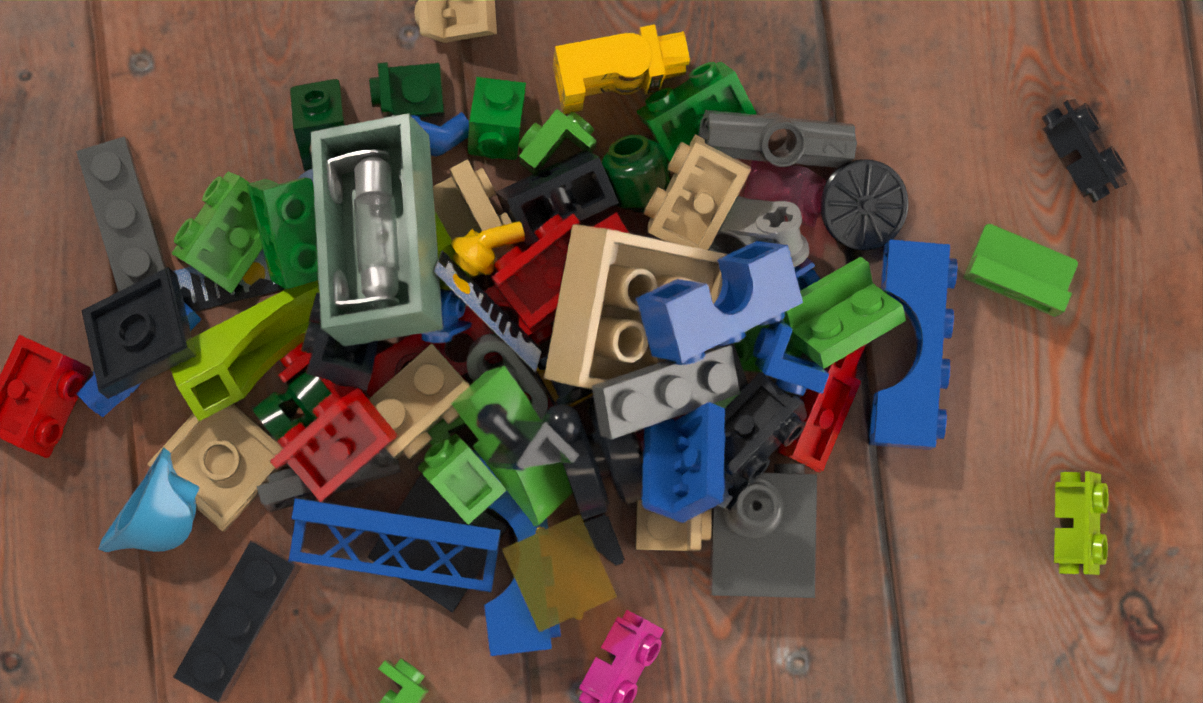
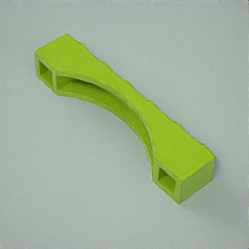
[170,212,470,421]

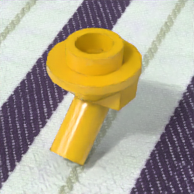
[451,222,525,276]

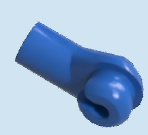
[411,112,469,157]

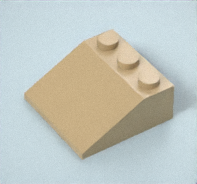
[544,224,728,389]

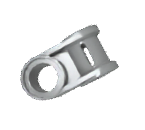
[708,196,810,267]

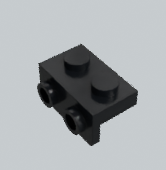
[301,293,379,391]
[724,371,807,490]

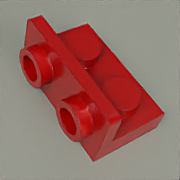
[0,334,91,458]

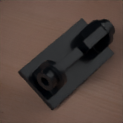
[1042,99,1127,203]

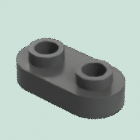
[467,334,548,421]

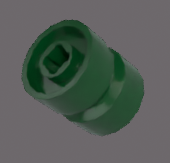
[252,365,332,441]

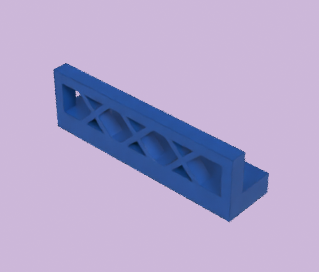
[288,498,501,592]

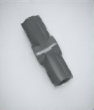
[699,110,857,168]

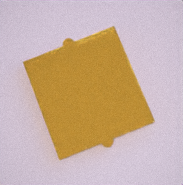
[502,514,617,632]

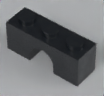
[173,541,302,703]

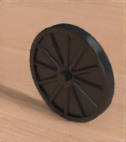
[820,159,909,250]

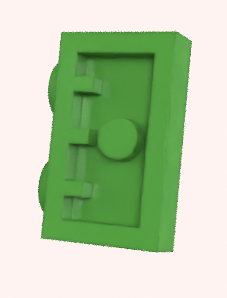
[172,172,263,294]
[784,257,906,369]

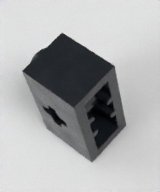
[496,150,619,246]

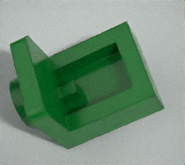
[468,77,526,160]

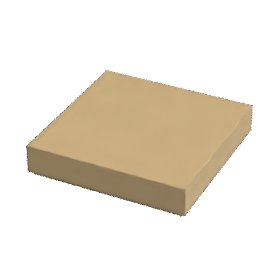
[147,404,286,532]

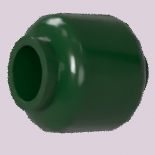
[601,135,672,213]

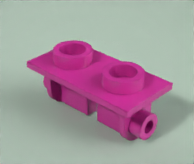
[578,609,664,703]

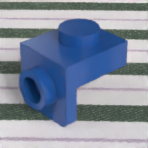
[753,320,830,396]

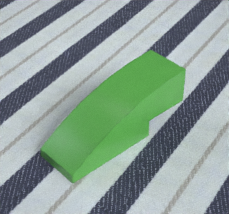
[451,366,573,526]

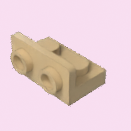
[644,135,751,250]
[369,344,470,459]

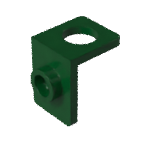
[290,79,345,172]

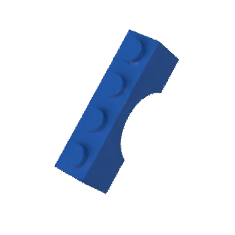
[869,240,958,450]
[472,450,561,656]

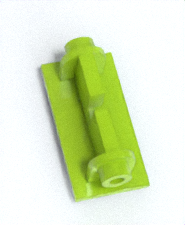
[1054,471,1109,575]

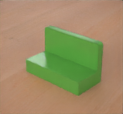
[963,224,1078,317]

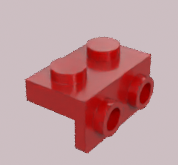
[492,213,580,329]
[269,388,398,502]

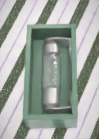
[311,113,443,346]

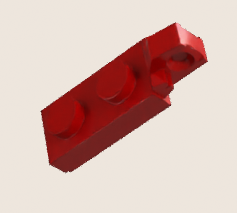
[777,345,866,473]

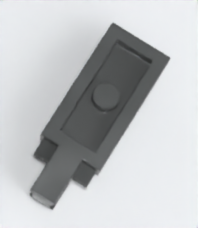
[257,448,401,512]

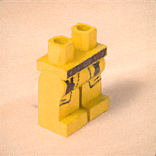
[553,24,690,114]

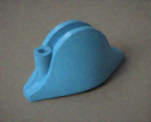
[98,447,199,552]

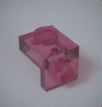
[743,160,826,227]

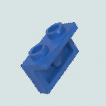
[642,402,726,523]

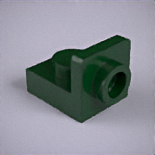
[369,62,445,118]

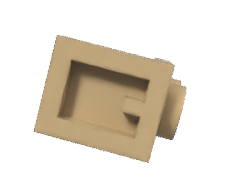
[635,499,712,551]

